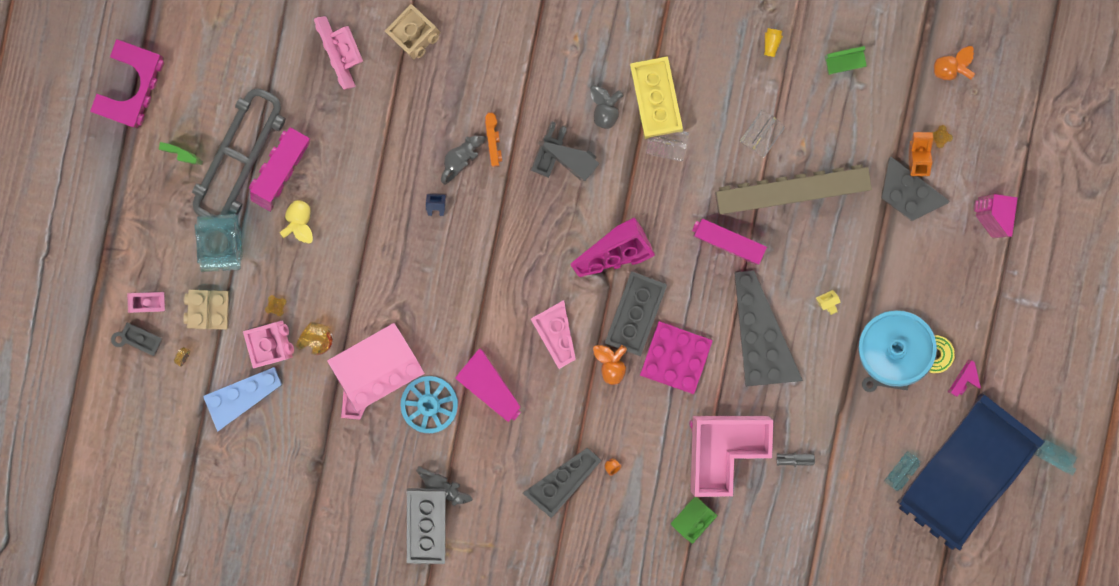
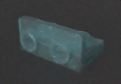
[1034,439,1077,476]

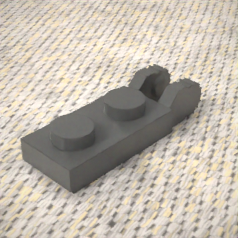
[530,121,567,178]

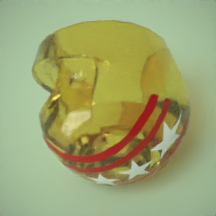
[295,322,333,355]

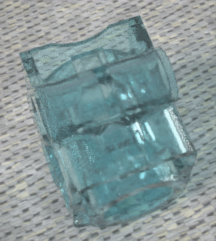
[195,214,243,272]

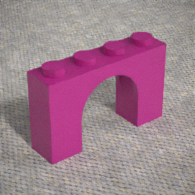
[90,39,164,129]

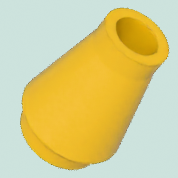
[764,28,783,57]

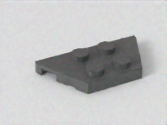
[881,157,950,221]

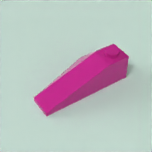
[570,217,655,277]

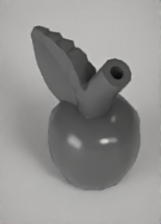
[590,85,624,129]

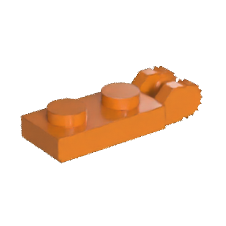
[485,113,503,167]

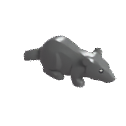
[441,136,486,185]
[416,466,473,506]

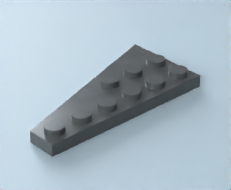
[734,270,803,387]

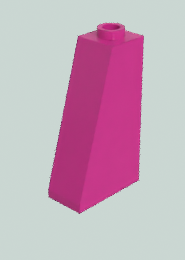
[692,219,767,265]
[455,348,521,422]

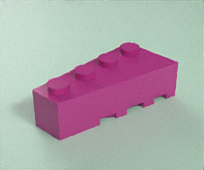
[249,127,310,212]

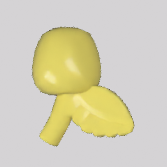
[279,200,313,244]

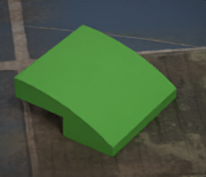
[159,142,203,165]

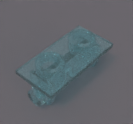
[884,451,921,492]

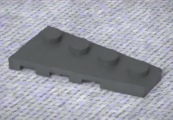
[523,448,602,518]

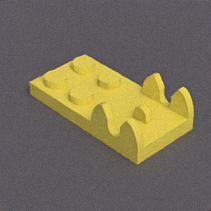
[630,56,683,139]

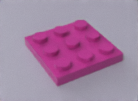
[640,321,713,394]

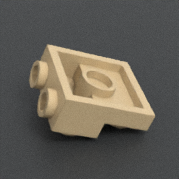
[385,4,441,60]
[184,290,229,330]

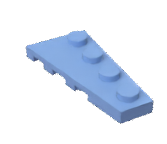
[203,367,282,432]

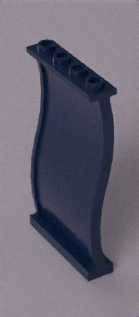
[897,394,1045,551]

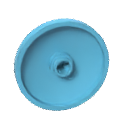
[859,311,937,387]

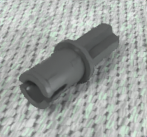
[776,452,815,467]

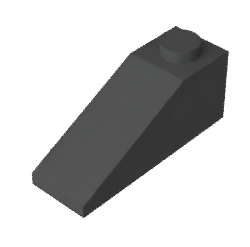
[538,141,599,181]

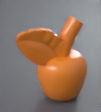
[934,46,975,80]
[593,345,627,385]

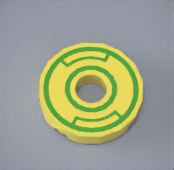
[929,335,955,373]

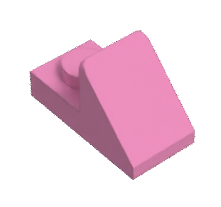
[127,292,165,313]

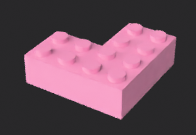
[691,416,773,497]

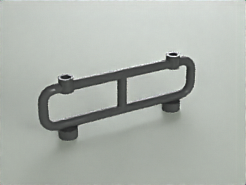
[192,88,286,223]

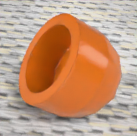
[604,459,622,476]

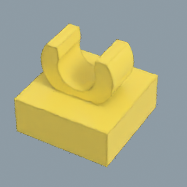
[816,290,841,315]

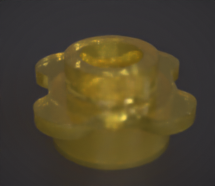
[933,125,953,148]
[265,295,287,316]

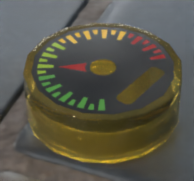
[174,347,190,367]

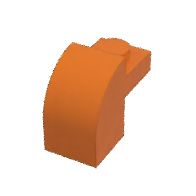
[909,132,933,176]

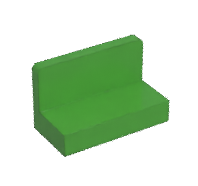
[824,46,867,75]
[671,497,718,544]

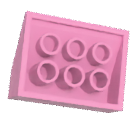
[327,323,425,412]

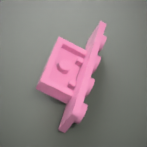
[314,16,363,90]

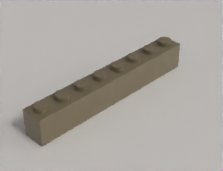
[715,164,872,215]

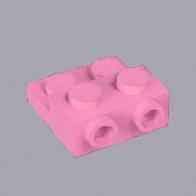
[243,321,294,368]

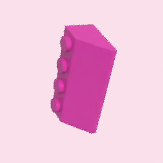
[974,194,1018,238]

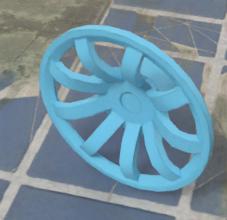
[400,376,458,433]

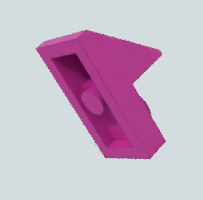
[948,360,981,397]

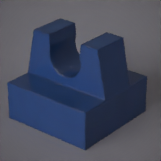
[426,194,446,216]

